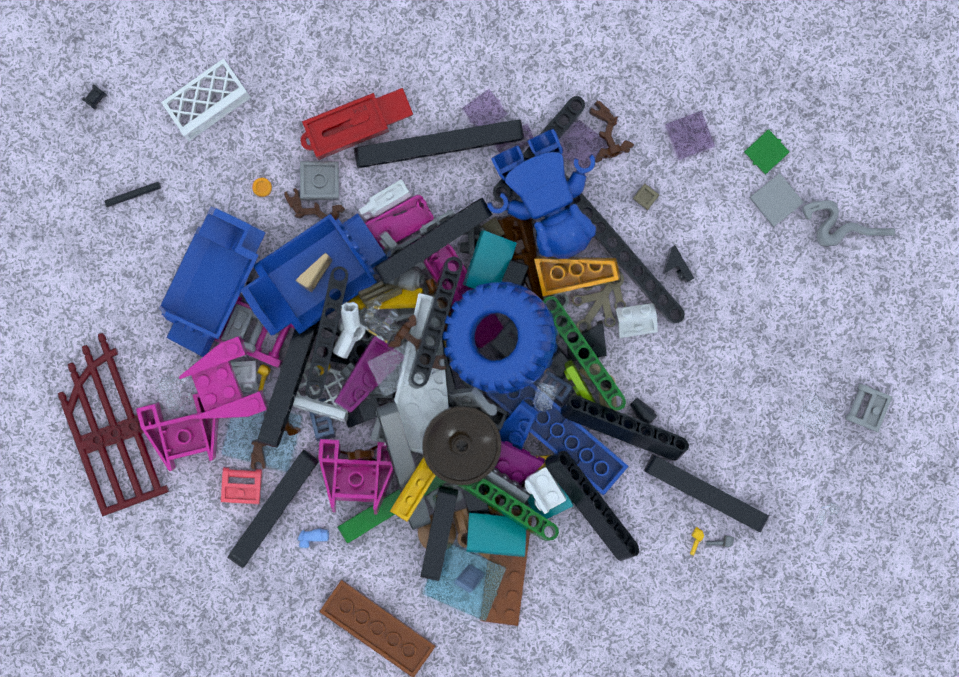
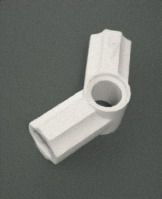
[332,302,365,359]

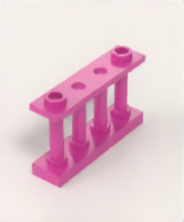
[214,297,295,368]

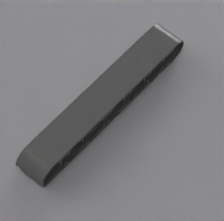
[376,401,431,530]

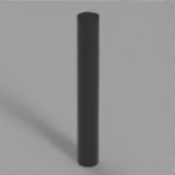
[104,181,161,207]

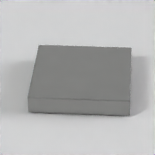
[300,161,339,200]
[749,173,804,227]

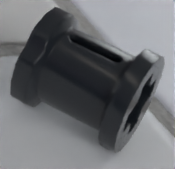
[82,84,107,110]

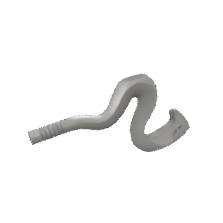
[802,200,895,246]

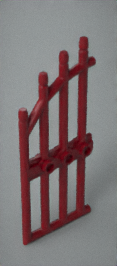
[58,333,169,517]

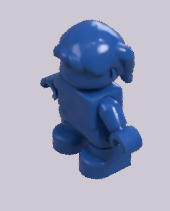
[487,128,596,259]

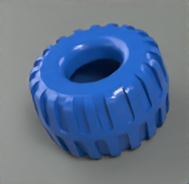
[442,282,558,394]

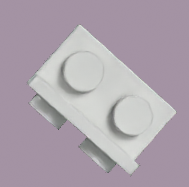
[616,303,658,338]
[231,361,258,392]
[524,466,567,514]

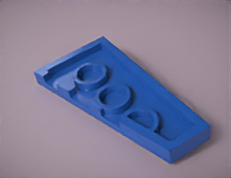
[499,400,538,450]

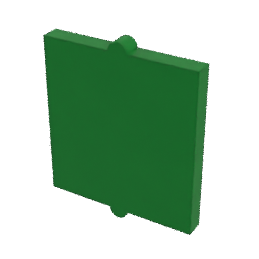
[744,129,790,175]

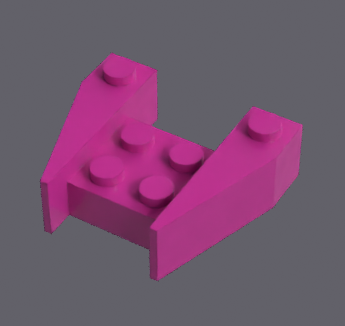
[179,336,268,419]
[136,393,219,471]
[318,439,394,515]

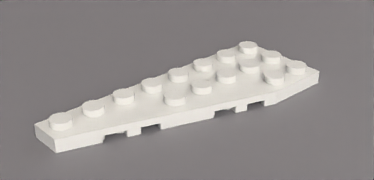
[384,293,449,454]

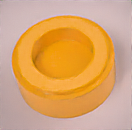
[252,178,272,197]

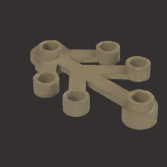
[572,271,626,332]

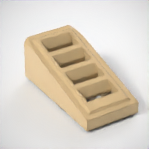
[296,253,332,292]

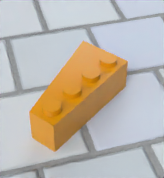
[534,256,620,296]

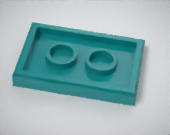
[463,230,517,289]
[466,513,526,557]

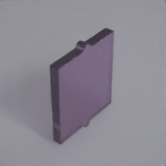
[462,89,507,127]

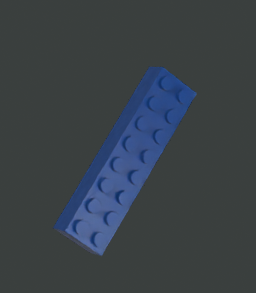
[486,384,629,496]

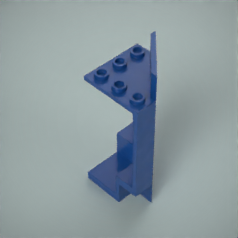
[159,206,266,357]
[240,213,387,336]

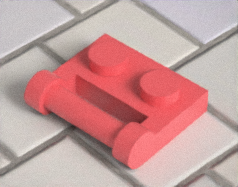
[221,467,262,504]

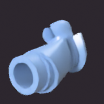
[298,528,329,548]

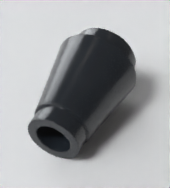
[630,397,657,424]

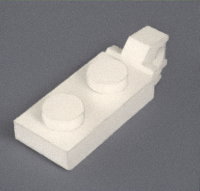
[359,180,411,221]

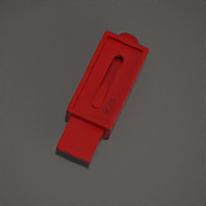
[300,88,413,160]

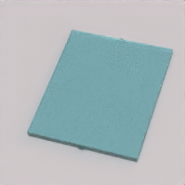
[221,410,303,472]
[422,543,506,621]

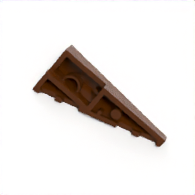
[497,215,544,301]

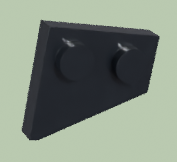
[566,320,607,361]

